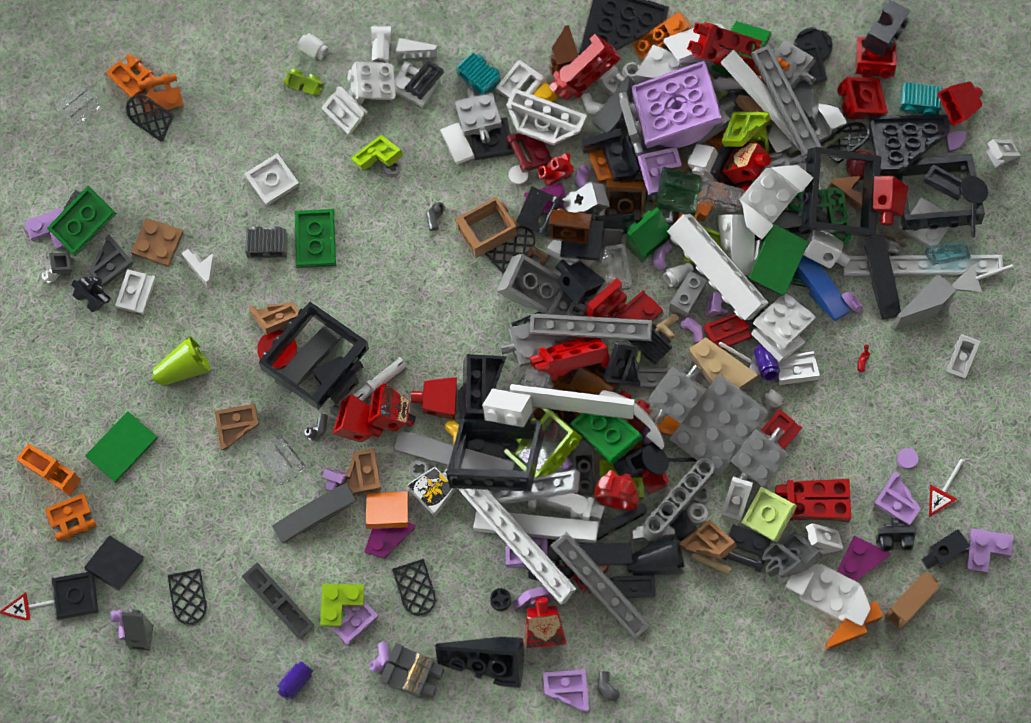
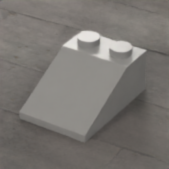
[496,254,561,314]
[892,274,956,330]

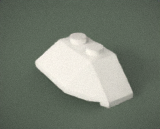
[507,88,587,146]

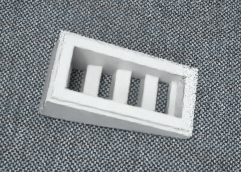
[396,38,438,59]

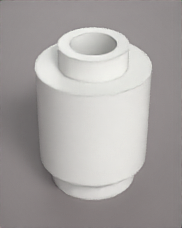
[298,33,328,60]

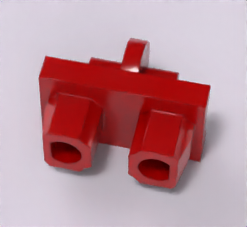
[538,153,574,186]

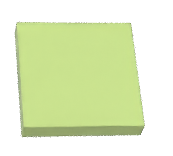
[741,487,797,542]

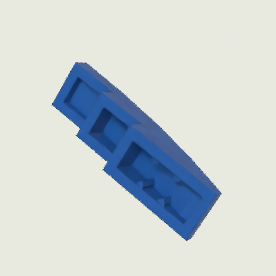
[796,255,851,321]

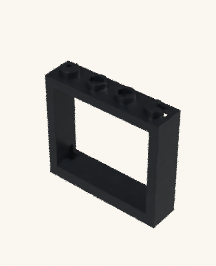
[800,147,882,237]
[892,154,985,231]
[259,302,369,410]
[446,419,544,491]

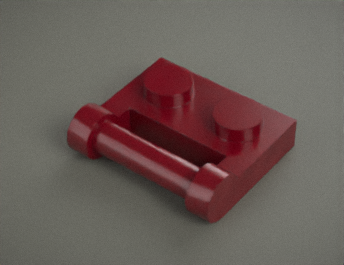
[506,133,552,173]

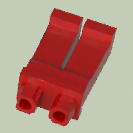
[687,22,762,70]
[549,34,621,101]
[530,337,610,380]
[775,479,851,522]

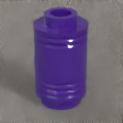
[754,344,780,381]
[277,661,313,700]

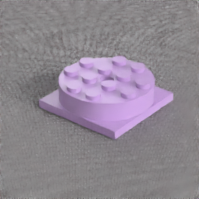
[631,61,723,148]

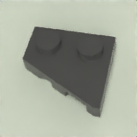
[88,235,133,287]

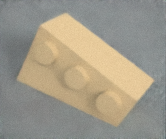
[688,337,758,390]

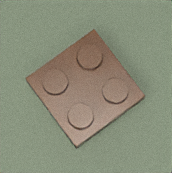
[131,218,183,267]

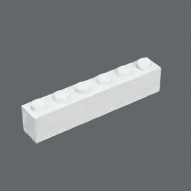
[667,214,768,320]

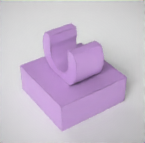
[705,292,728,317]
[322,468,347,490]

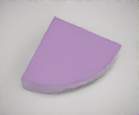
[946,131,966,153]
[841,292,863,313]

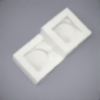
[440,123,474,165]

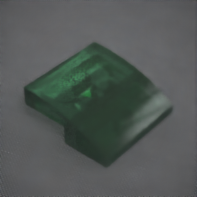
[657,166,701,216]

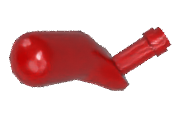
[857,344,870,373]

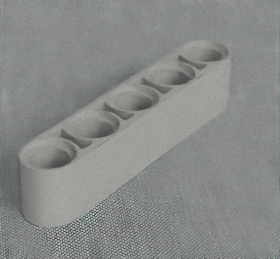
[642,458,715,541]

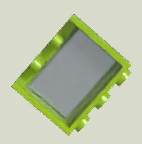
[504,408,583,477]

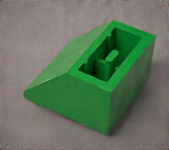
[626,207,671,262]

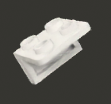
[348,61,396,105]

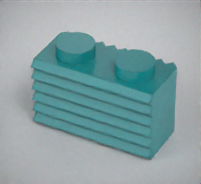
[457,52,501,95]
[899,82,943,115]

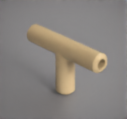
[655,313,679,340]
[691,552,731,575]

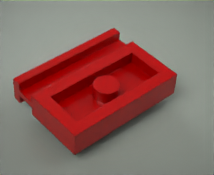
[614,290,663,321]
[703,313,753,350]
[761,409,802,449]

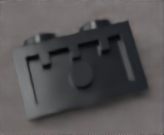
[602,135,641,181]

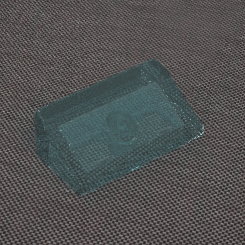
[924,240,971,265]

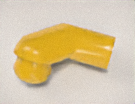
[445,420,459,445]

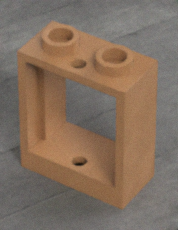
[455,197,518,258]
[884,572,940,630]

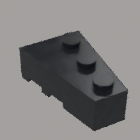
[463,354,507,419]

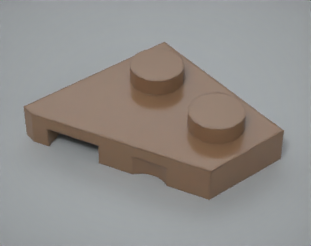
[249,302,299,335]
[345,448,382,495]

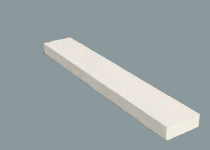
[721,50,799,149]
[510,384,634,419]
[473,511,599,544]

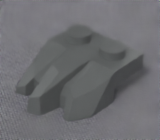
[762,531,822,578]

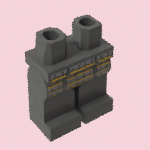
[380,642,444,698]

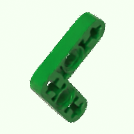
[788,188,851,244]

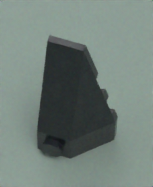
[435,636,525,688]

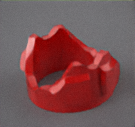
[593,471,639,511]

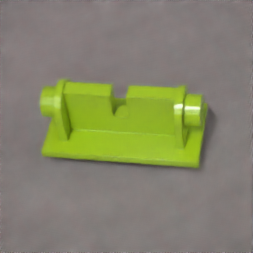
[283,68,325,96]

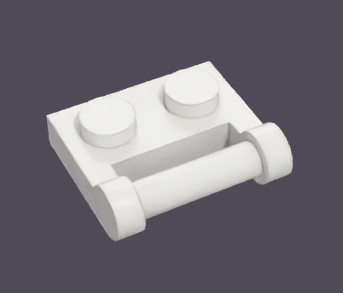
[496,60,547,100]
[394,61,440,108]

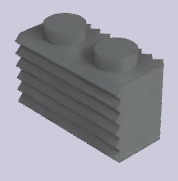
[245,226,288,258]

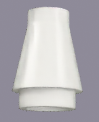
[663,262,694,287]

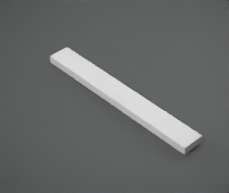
[842,255,1003,276]
[458,489,576,604]

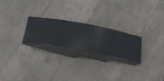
[863,235,901,320]

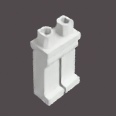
[527,493,604,524]

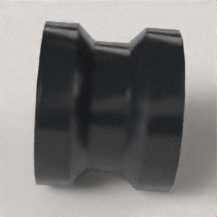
[490,588,511,611]

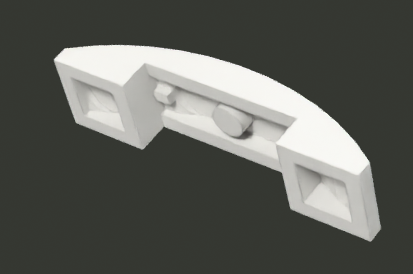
[599,390,665,449]

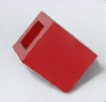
[640,469,669,495]

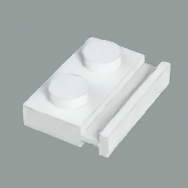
[322,87,368,134]
[115,269,156,315]
[777,351,820,385]

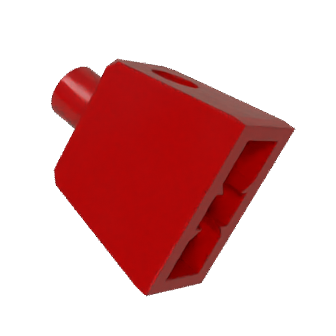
[937,81,983,126]
[873,176,908,226]
[411,377,457,420]
[333,394,383,442]

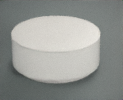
[509,165,528,186]

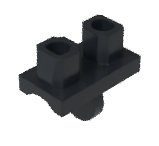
[71,276,111,312]
[876,518,917,551]

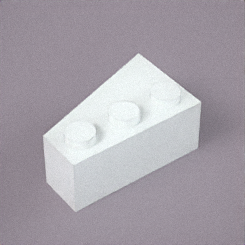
[635,45,696,84]
[717,215,755,275]

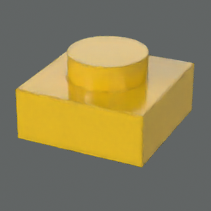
[533,82,560,103]

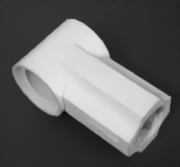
[371,26,392,63]

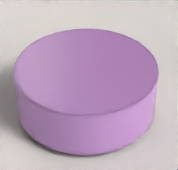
[897,448,918,470]

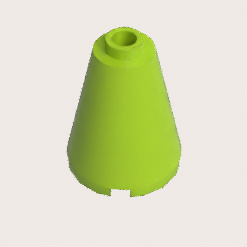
[152,336,211,386]

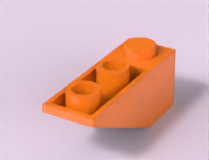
[632,12,693,60]

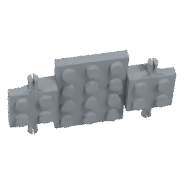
[648,364,789,487]

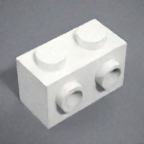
[688,144,719,187]
[483,389,533,427]

